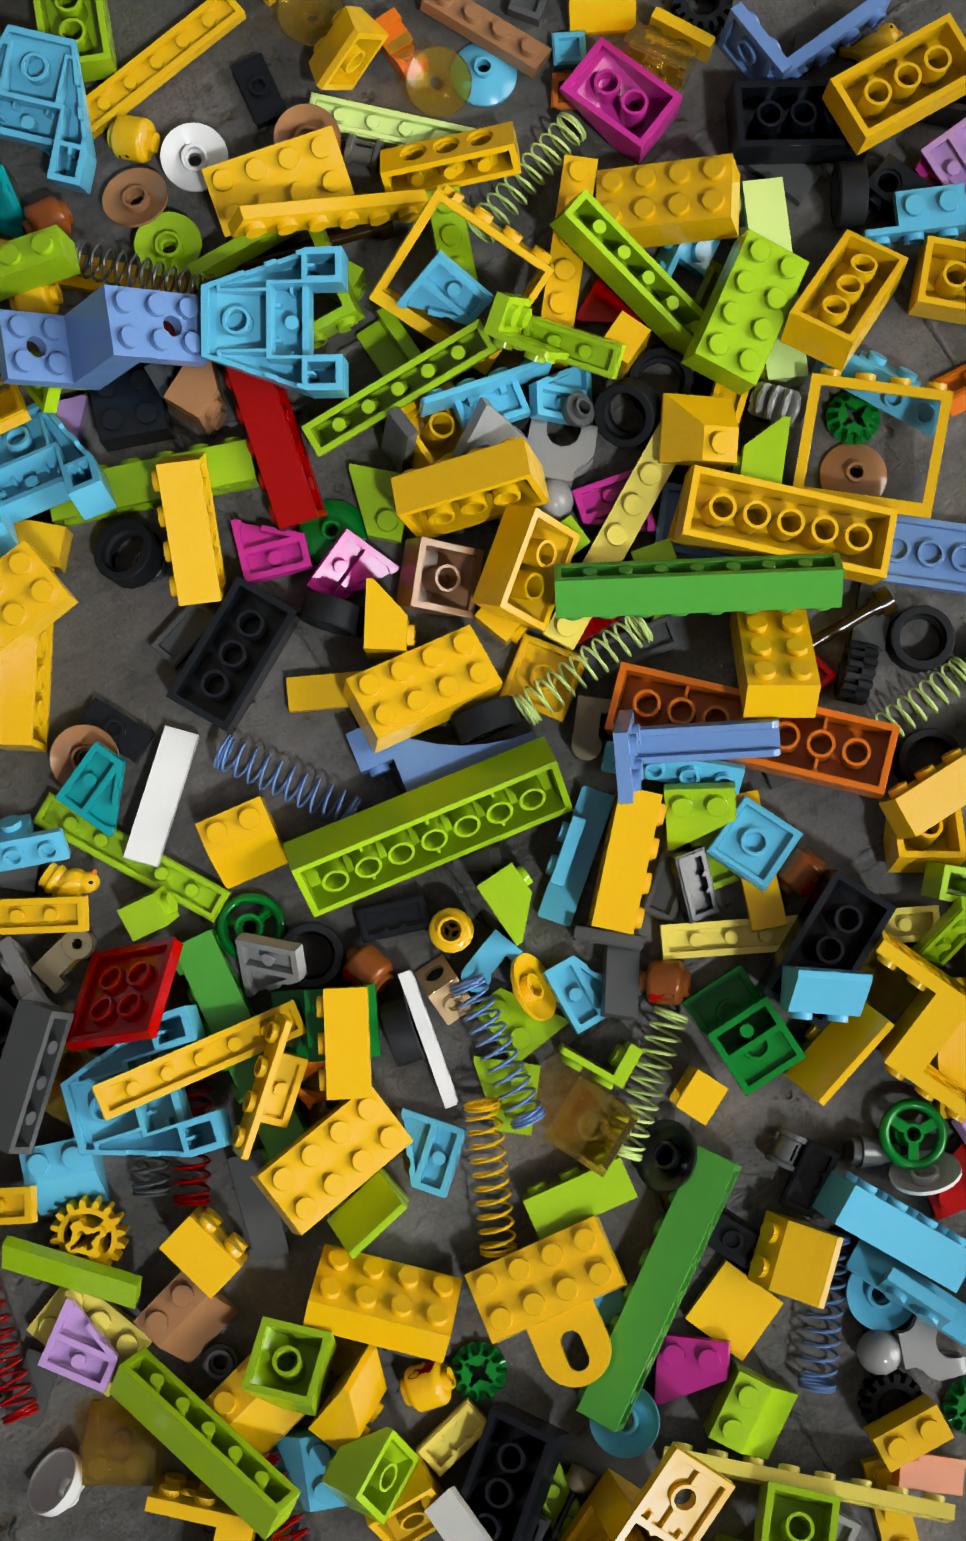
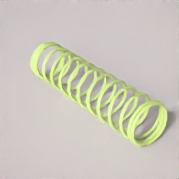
[467,112,587,244]
[513,616,653,726]
[875,656,966,738]
[606,1005,689,1162]

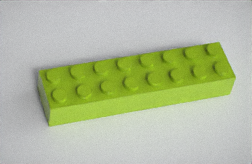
[283,736,573,918]

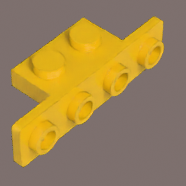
[231,1013,309,1160]

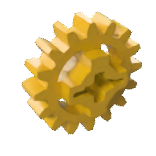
[50,1194,129,1266]

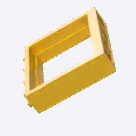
[369,185,555,375]
[793,368,954,519]

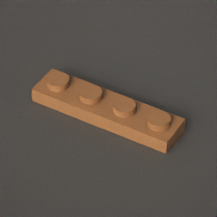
[420,0,552,79]

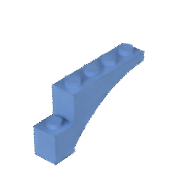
[345,728,536,792]

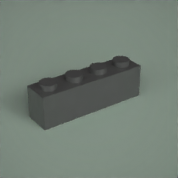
[0,999,74,1154]

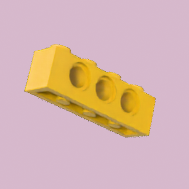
[380,121,521,192]

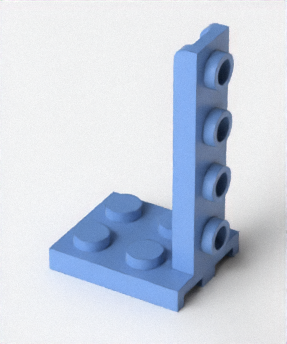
[717,0,891,81]
[613,709,781,804]

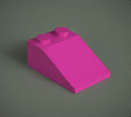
[560,36,683,165]

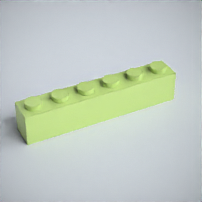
[738,177,809,387]

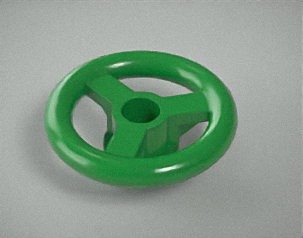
[217,892,286,960]
[879,1098,947,1170]

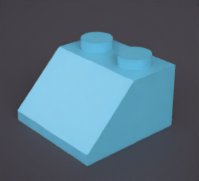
[780,965,873,1022]
[19,1135,111,1216]
[270,1425,346,1512]

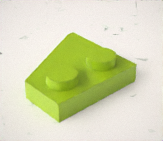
[349,464,405,545]
[664,782,737,851]
[472,987,569,1066]
[473,1055,541,1136]

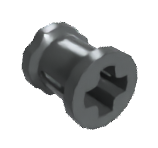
[344,133,384,172]
[765,1126,808,1172]

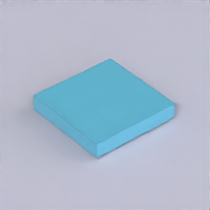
[706,795,803,893]

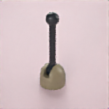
[543,1462,598,1541]

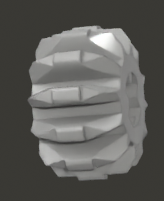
[748,381,808,427]

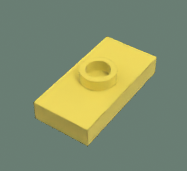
[416,1397,487,1477]

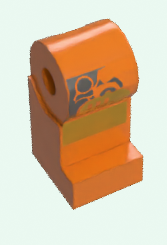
[375,7,428,82]

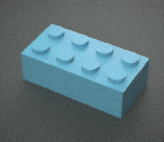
[812,1170,966,1293]

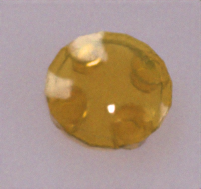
[859,947,920,1014]

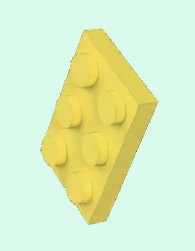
[26,1286,152,1397]

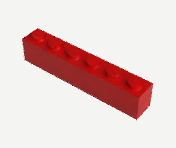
[224,366,328,530]

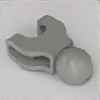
[527,419,598,521]
[857,1313,966,1381]

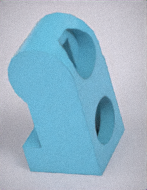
[461,929,523,992]

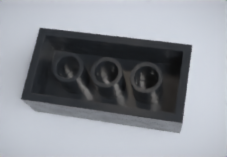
[725,80,871,165]
[90,362,175,452]
[166,576,300,735]
[754,869,897,1030]
[460,1402,569,1541]

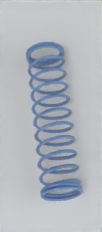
[213,734,363,822]
[450,974,547,1130]
[797,1231,852,1394]

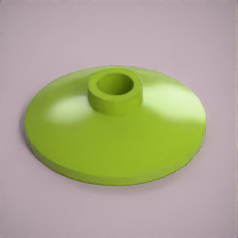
[134,212,202,277]

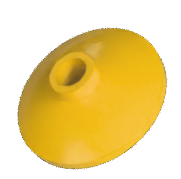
[510,953,557,1021]

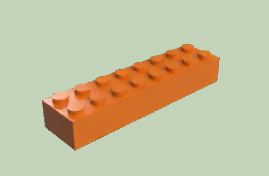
[604,661,900,800]

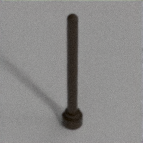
[237,221,396,271]
[811,586,898,650]

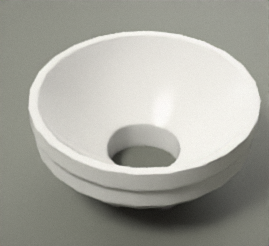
[27,1447,85,1517]

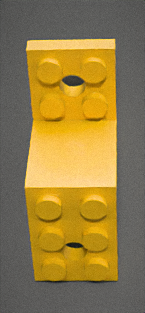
[874,930,966,1123]
[559,1443,735,1541]
[144,1472,256,1541]

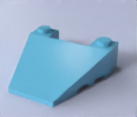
[0,24,97,195]
[201,246,349,399]
[0,403,117,557]
[60,1005,233,1157]

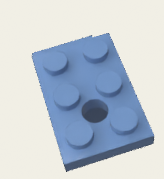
[0,284,209,390]

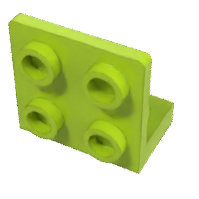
[483,291,569,364]
[557,1039,643,1090]

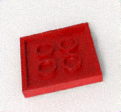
[65,937,183,1051]

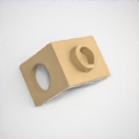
[414,954,476,1025]

